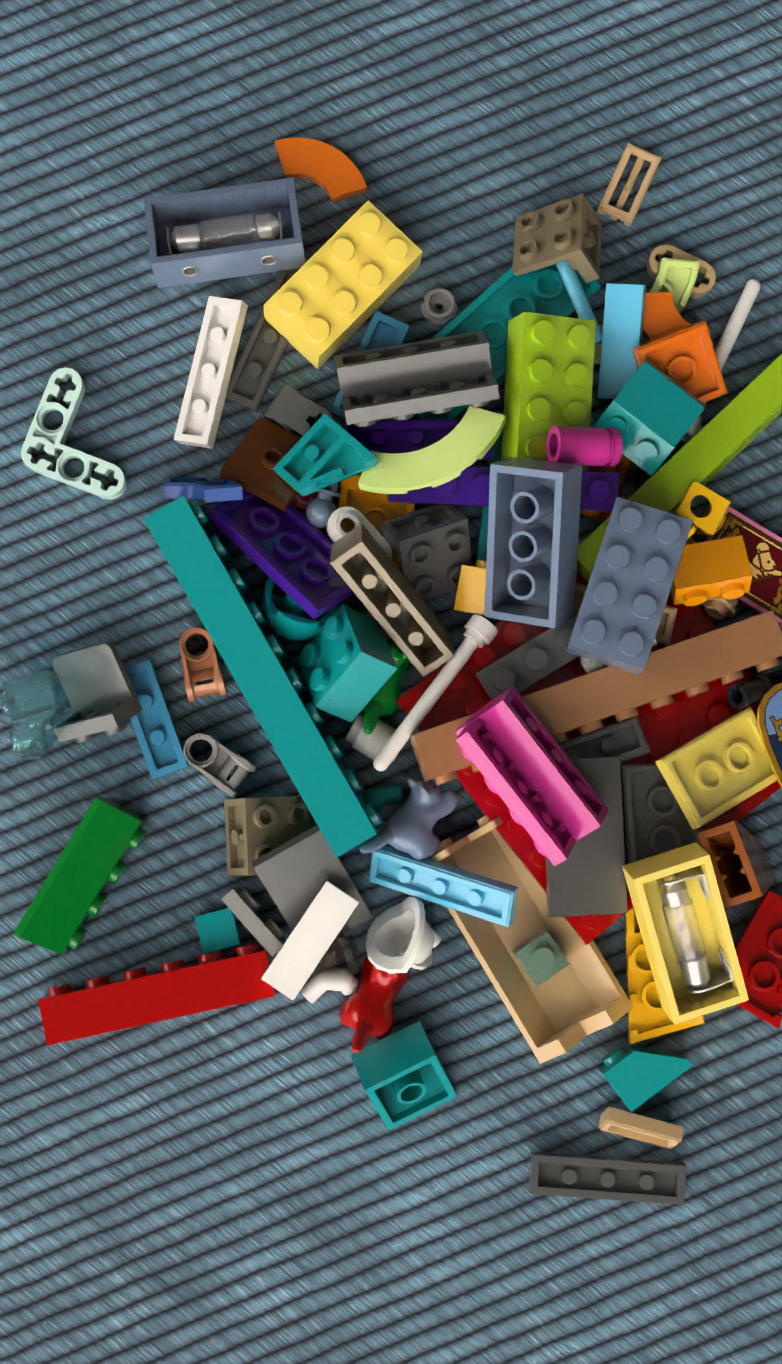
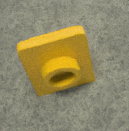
[676,481,731,539]

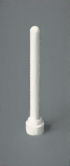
[681,279,761,443]
[373,614,498,771]

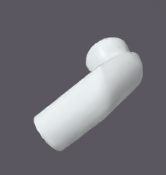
[300,967,359,1004]

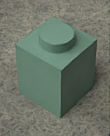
[512,930,569,986]

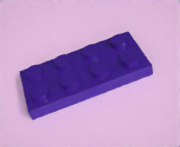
[209,490,355,619]

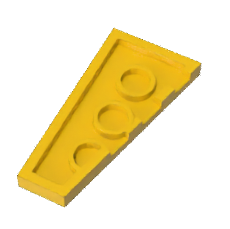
[624,907,705,1044]

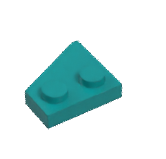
[273,413,379,497]

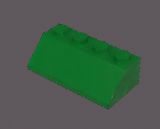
[13,797,147,955]

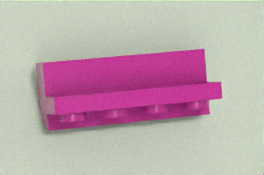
[455,686,609,866]

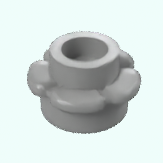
[421,288,458,325]

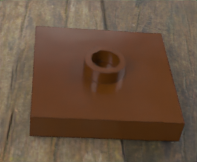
[220,416,301,512]

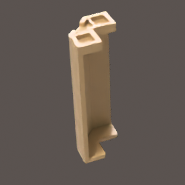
[428,816,633,1064]

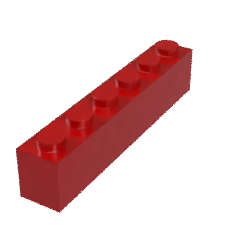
[38,943,278,1046]

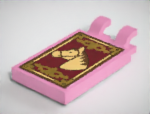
[704,507,782,628]

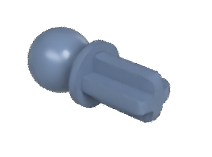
[306,482,341,528]

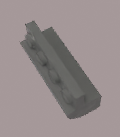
[334,330,500,427]

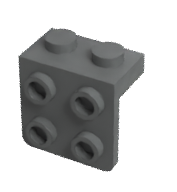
[52,641,142,743]

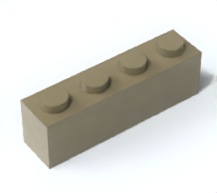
[330,524,454,677]

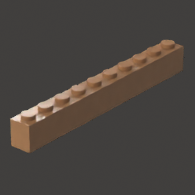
[409,610,782,786]

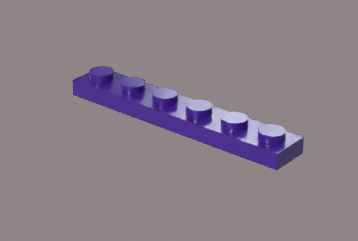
[388,467,619,512]

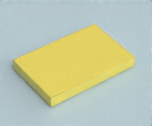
[655,707,777,829]

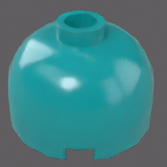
[261,577,339,641]

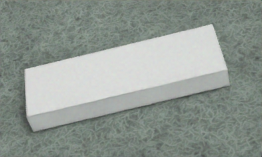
[261,880,359,1001]

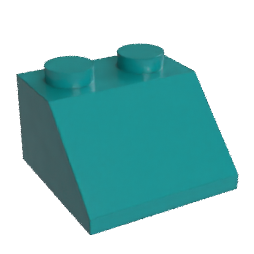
[593,359,706,476]
[351,1021,457,1130]

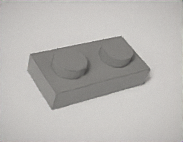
[221,887,286,957]

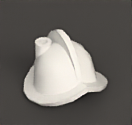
[365,896,441,974]

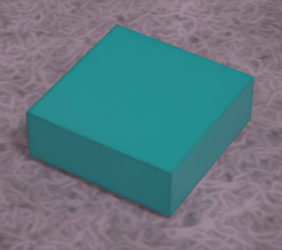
[194,908,241,954]

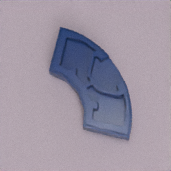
[162,477,243,503]

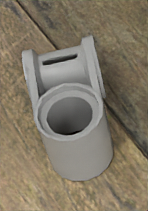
[183,733,257,798]

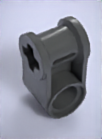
[263,384,333,438]

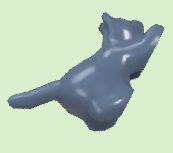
[359,778,458,860]

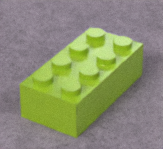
[501,312,596,472]

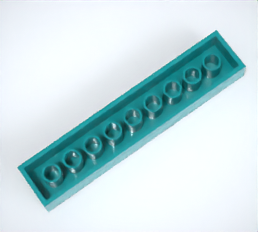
[143,495,384,858]

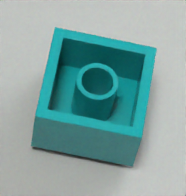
[298,604,397,722]

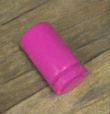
[546,426,623,467]

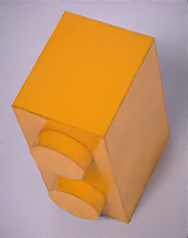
[670,535,753,606]

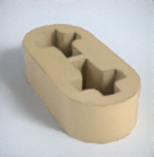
[646,244,716,298]

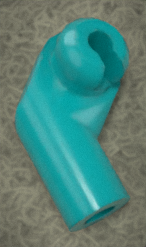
[362,784,403,812]

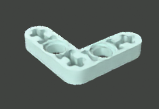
[21,367,127,500]

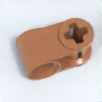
[179,627,227,703]

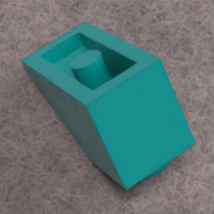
[598,1046,693,1112]

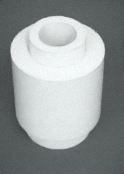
[345,713,398,762]

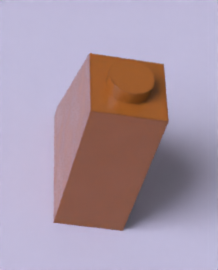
[697,820,776,908]

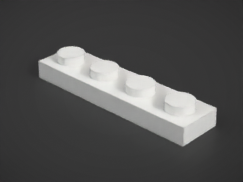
[174,296,248,449]

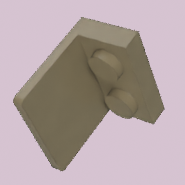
[512,193,602,283]
[224,795,314,876]

